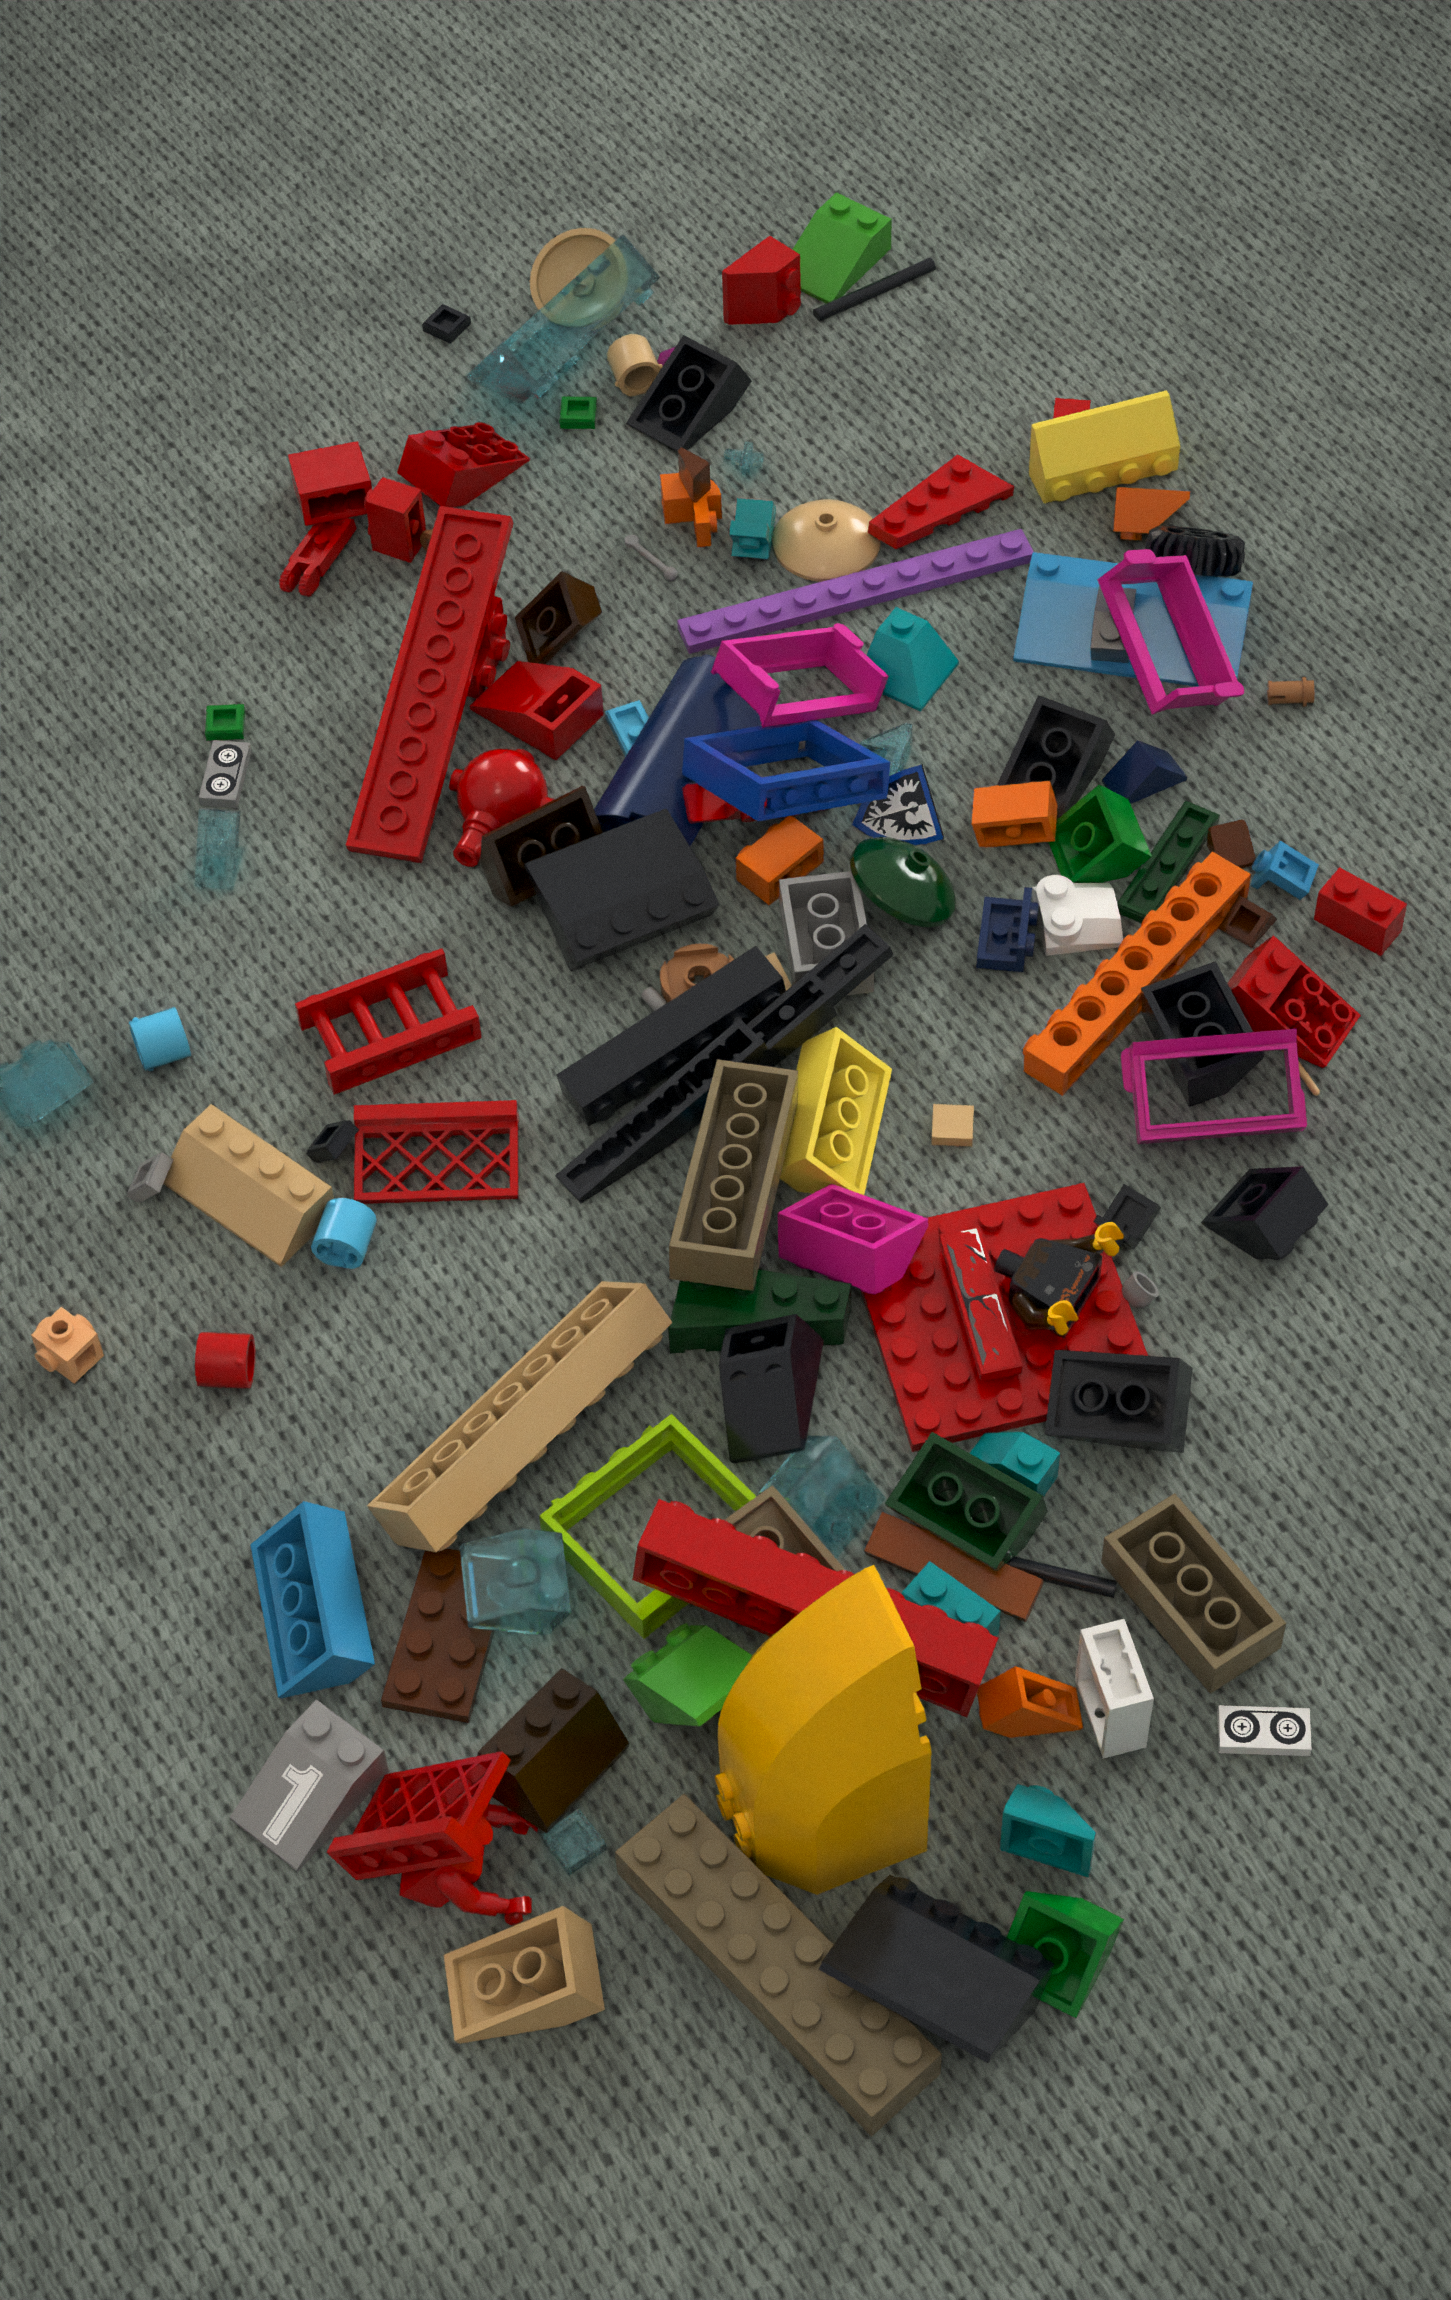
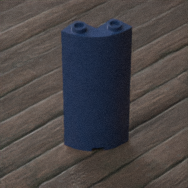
[594,654,761,846]

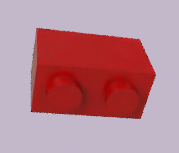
[364,477,426,563]
[1314,867,1407,956]

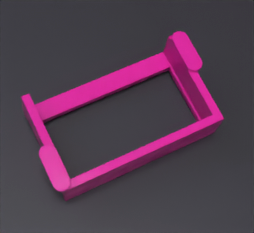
[1097,549,1244,715]
[711,623,889,728]
[1120,1029,1307,1144]

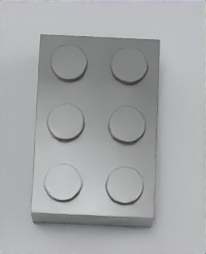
[779,871,874,995]

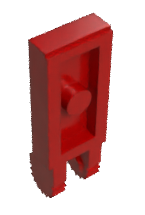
[279,518,357,597]

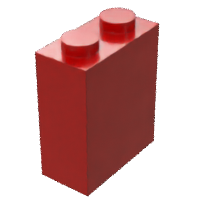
[288,441,372,526]

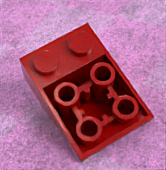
[397,422,530,508]
[469,661,604,760]
[1227,935,1361,1068]

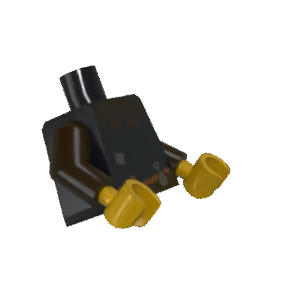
[994,1222,1124,1339]

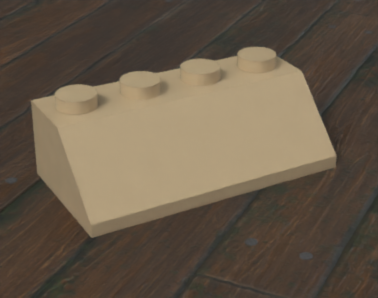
[163,1104,334,1267]

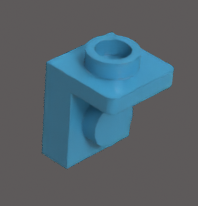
[1251,841,1319,900]

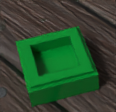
[559,396,597,429]
[205,704,245,741]

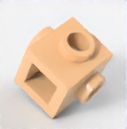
[31,1307,104,1384]

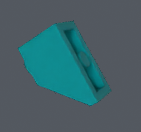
[970,1432,1060,1497]

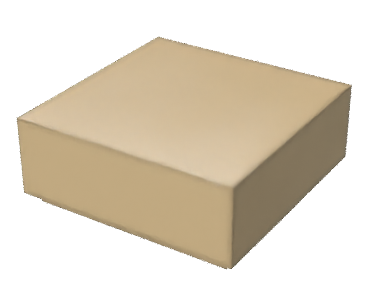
[931,1104,974,1147]

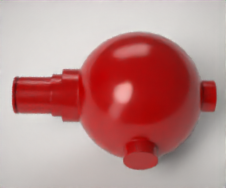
[449,749,555,867]

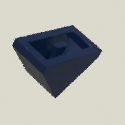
[1102,740,1187,804]

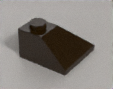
[514,571,602,664]

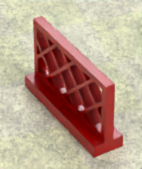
[353,1100,519,1204]
[326,1751,511,1880]

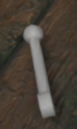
[624,535,678,581]

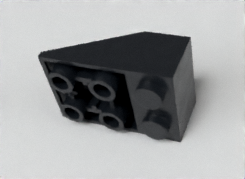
[719,1314,824,1463]

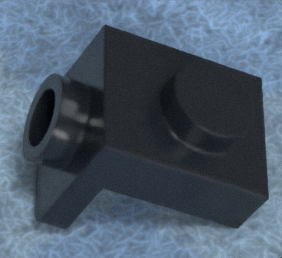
[1093,1184,1161,1249]

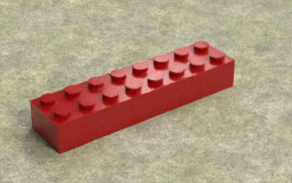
[632,1499,998,1718]

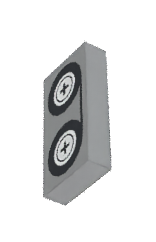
[198,740,252,808]

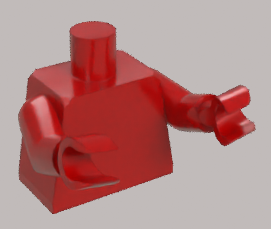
[399,1798,538,1926]

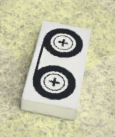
[1217,1705,1312,1756]

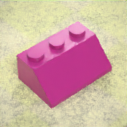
[777,1184,928,1294]

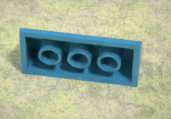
[250,1501,375,1698]

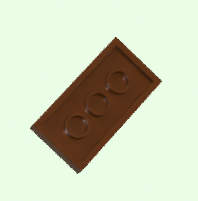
[381,1549,512,1723]

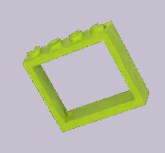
[539,1414,757,1639]

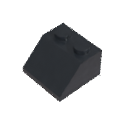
[1201,1166,1329,1260]

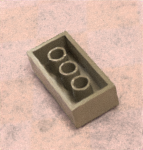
[1101,1493,1286,1694]

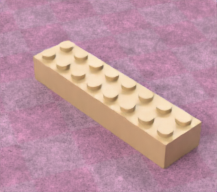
[367,1281,673,1552]

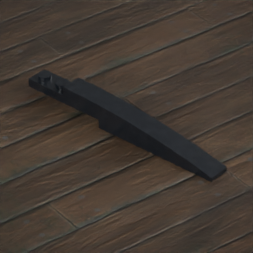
[555,924,894,1204]

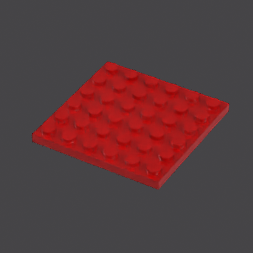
[860,1183,1148,1452]

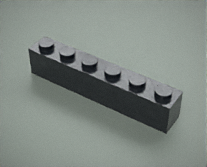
[556,946,786,1126]

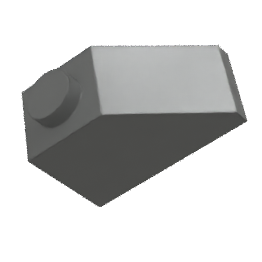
[1090,586,1136,663]

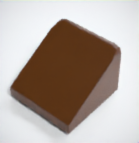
[678,447,711,503]
[1207,820,1256,868]
[1219,895,1277,948]

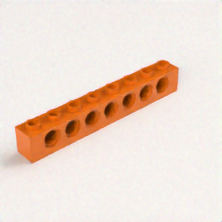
[1022,851,1251,1096]

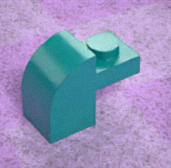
[729,498,776,559]

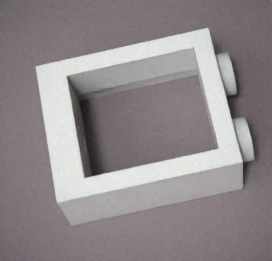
[1075,1619,1154,1759]

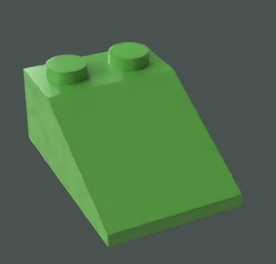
[792,192,892,303]
[623,1623,753,1726]

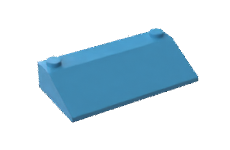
[1013,552,1253,687]

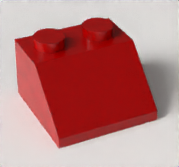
[722,236,801,325]

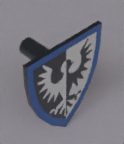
[852,764,944,845]

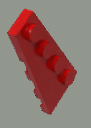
[868,454,1014,549]

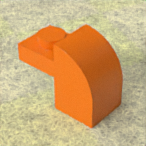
[660,473,722,547]

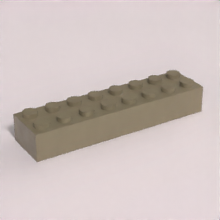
[615,1794,942,2137]

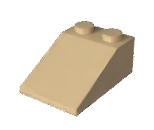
[444,1906,605,2044]

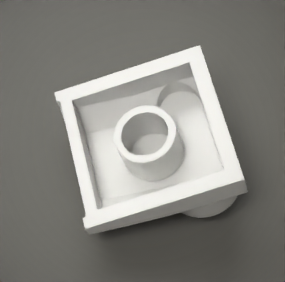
[1032,875,1123,956]

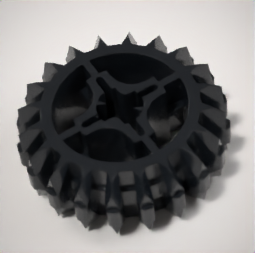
[1145,526,1246,577]

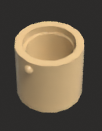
[607,334,663,397]

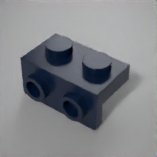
[976,887,1039,972]

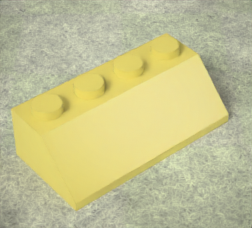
[1029,390,1180,503]
[780,1027,892,1195]

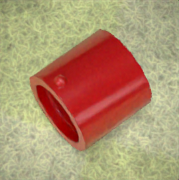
[195,1332,256,1389]

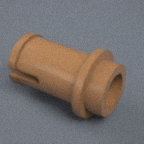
[1267,677,1315,707]

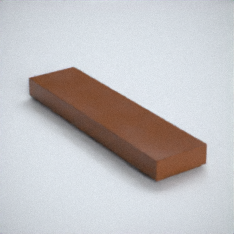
[864,1512,1044,1622]

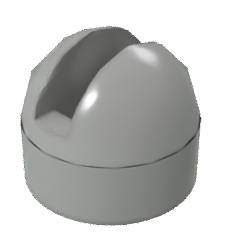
[1122,1271,1159,1308]

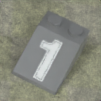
[230,1699,389,1872]

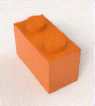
[971,781,1058,847]
[736,816,824,905]

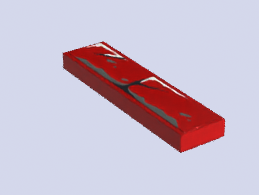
[939,1226,1023,1382]

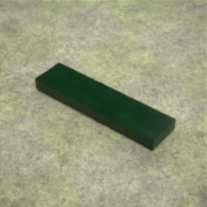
[1117,800,1220,924]

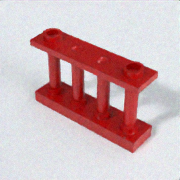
[295,948,482,1095]

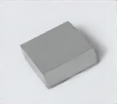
[127,1152,174,1203]

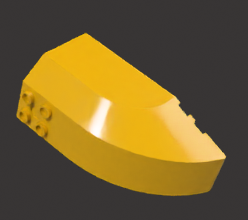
[714,1565,932,1895]

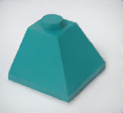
[867,607,959,712]
[1000,1784,1096,1877]

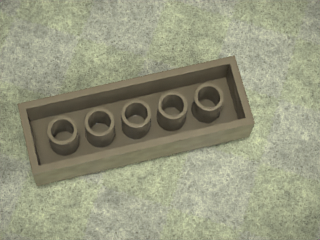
[669,1059,798,1291]

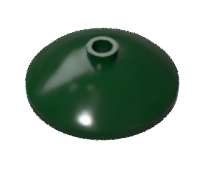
[850,837,956,927]

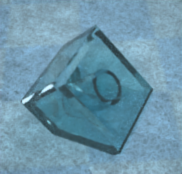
[460,1528,572,1635]

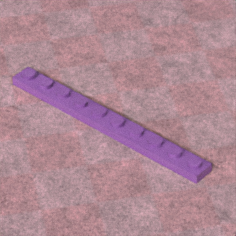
[677,529,1034,654]

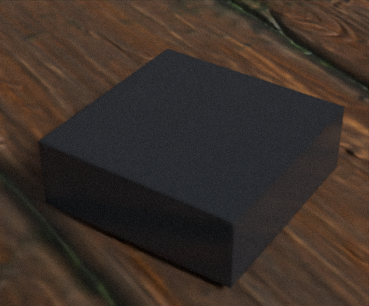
[422,304,471,344]
[306,1120,359,1163]

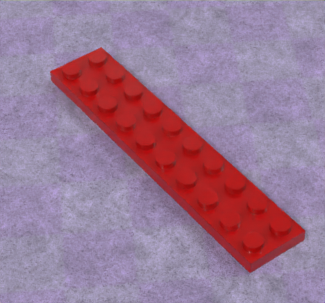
[346,506,514,863]

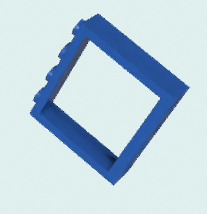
[682,720,890,821]

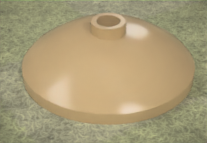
[530,228,631,330]
[772,499,881,582]

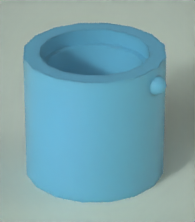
[128,1007,191,1071]
[311,1198,377,1269]

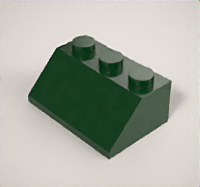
[885,1432,1048,1571]

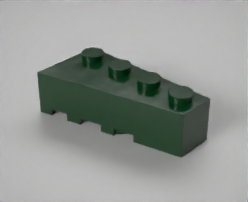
[668,1269,851,1354]

